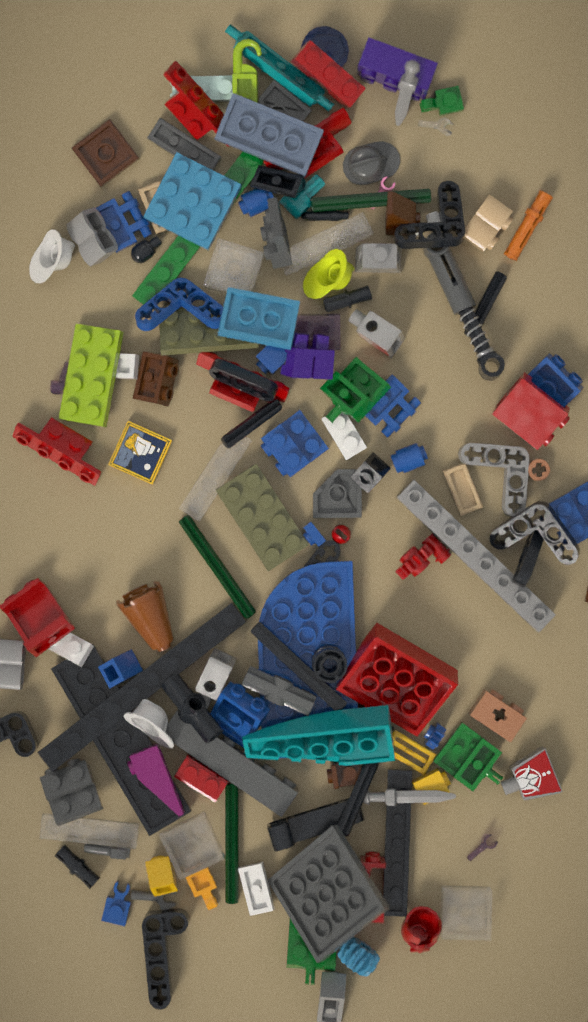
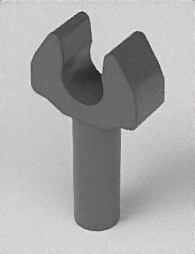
[84,843,131,860]
[131,890,176,910]

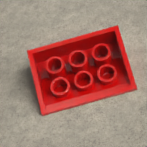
[336,623,458,736]

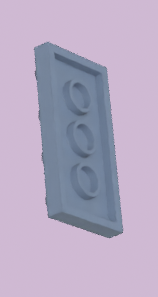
[215,93,324,177]

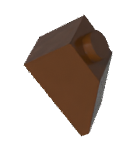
[385,191,420,236]

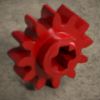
[395,543,434,580]

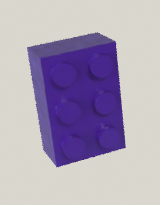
[357,37,438,101]

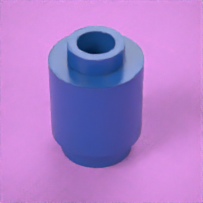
[238,188,274,218]
[390,443,428,473]

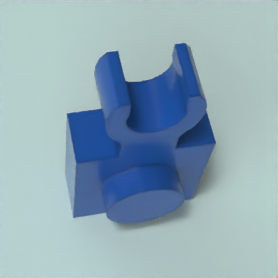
[423,722,447,750]
[101,880,131,926]

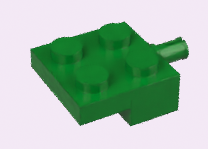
[320,357,391,423]
[433,722,503,792]
[286,919,337,985]

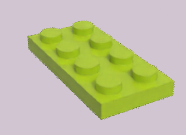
[59,324,124,427]

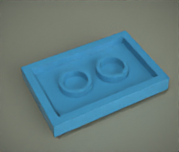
[218,287,300,350]

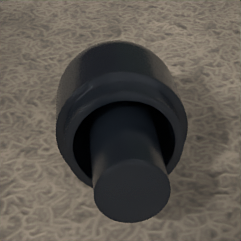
[131,236,162,264]

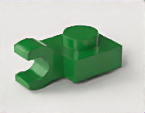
[419,85,464,116]

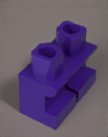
[280,333,335,380]

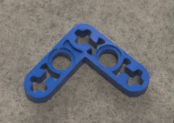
[135,278,224,331]

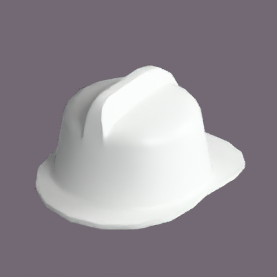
[29,230,75,284]
[124,699,174,749]

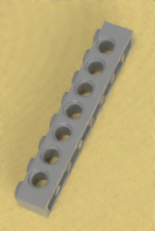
[396,480,556,632]

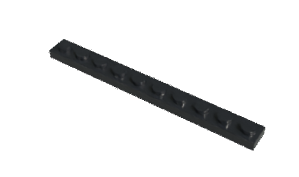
[37,603,246,772]

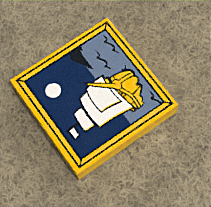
[108,421,172,485]

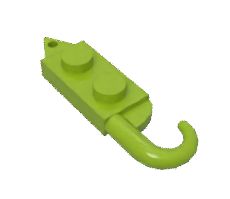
[232,39,262,103]

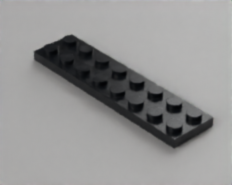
[51,643,192,836]

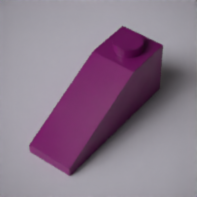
[127,744,185,816]

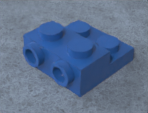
[528,353,584,407]
[260,410,329,478]
[545,481,588,545]
[210,681,270,748]

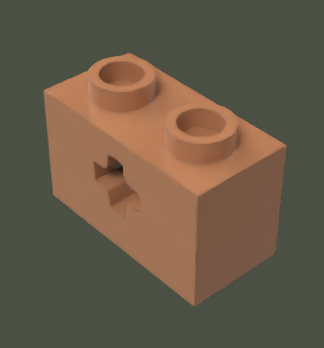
[468,689,527,742]

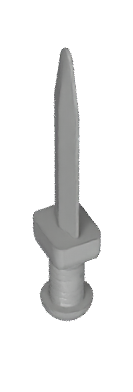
[395,60,420,126]
[363,788,456,806]

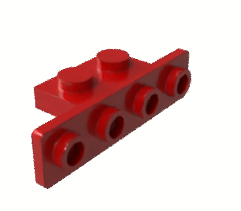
[163,61,229,147]
[263,107,352,179]
[196,352,290,412]
[12,417,102,486]

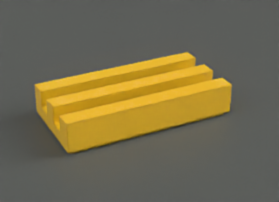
[392,729,437,775]

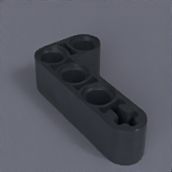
[0,711,39,757]
[267,798,365,852]
[142,908,189,1010]

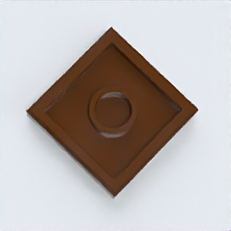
[72,119,139,188]

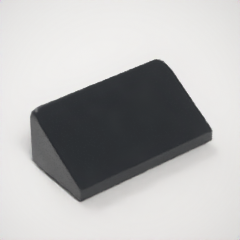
[250,165,306,198]

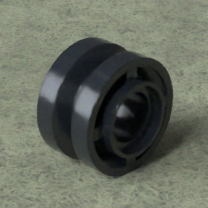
[312,645,347,683]

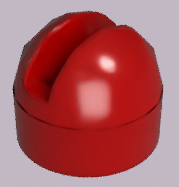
[332,525,351,544]

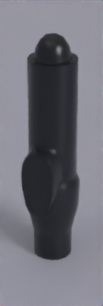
[301,210,349,221]

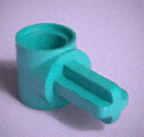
[279,175,325,219]

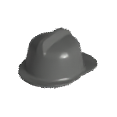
[343,141,400,185]

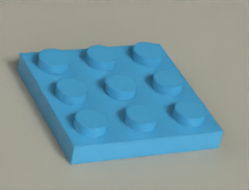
[143,152,242,251]

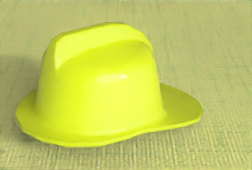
[303,249,355,299]

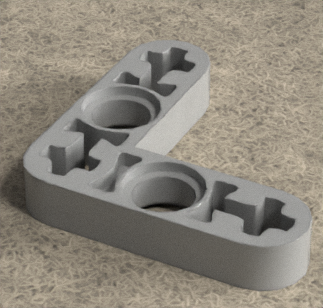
[458,443,529,517]

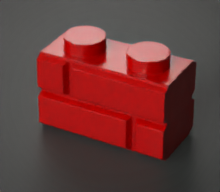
[174,754,228,802]

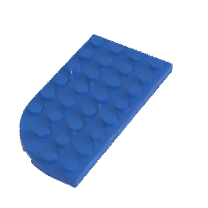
[258,561,358,758]

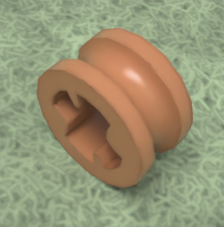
[528,459,550,481]

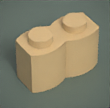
[464,194,513,252]

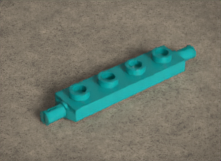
[225,24,335,112]

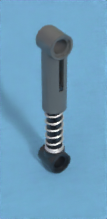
[423,232,505,381]

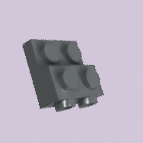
[260,197,293,269]
[40,758,104,826]

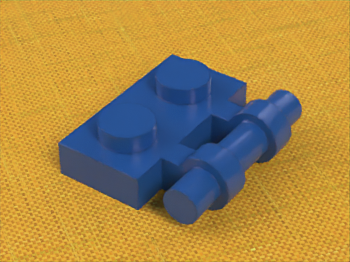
[96,191,153,253]
[365,374,421,438]

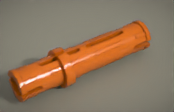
[503,190,553,261]

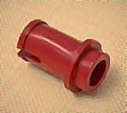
[422,533,452,564]

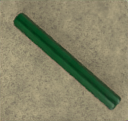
[311,188,432,212]
[179,515,256,619]
[225,783,239,904]

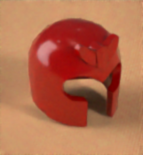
[401,906,442,954]

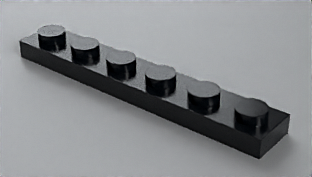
[383,769,412,917]

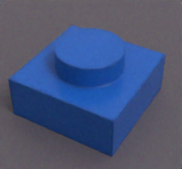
[303,522,326,547]

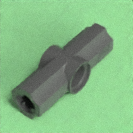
[241,665,317,716]

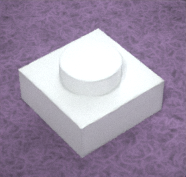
[115,353,139,380]

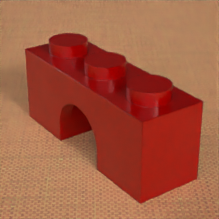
[291,40,366,109]

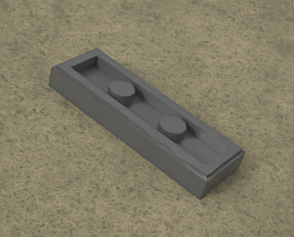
[147,118,221,170]

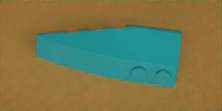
[242,705,395,766]

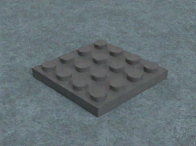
[268,825,389,963]

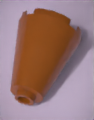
[116,581,174,652]

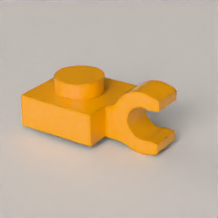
[185,865,218,910]

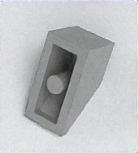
[317,971,346,1022]

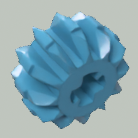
[337,937,380,977]

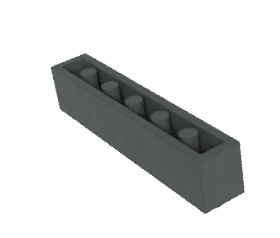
[165,709,298,817]

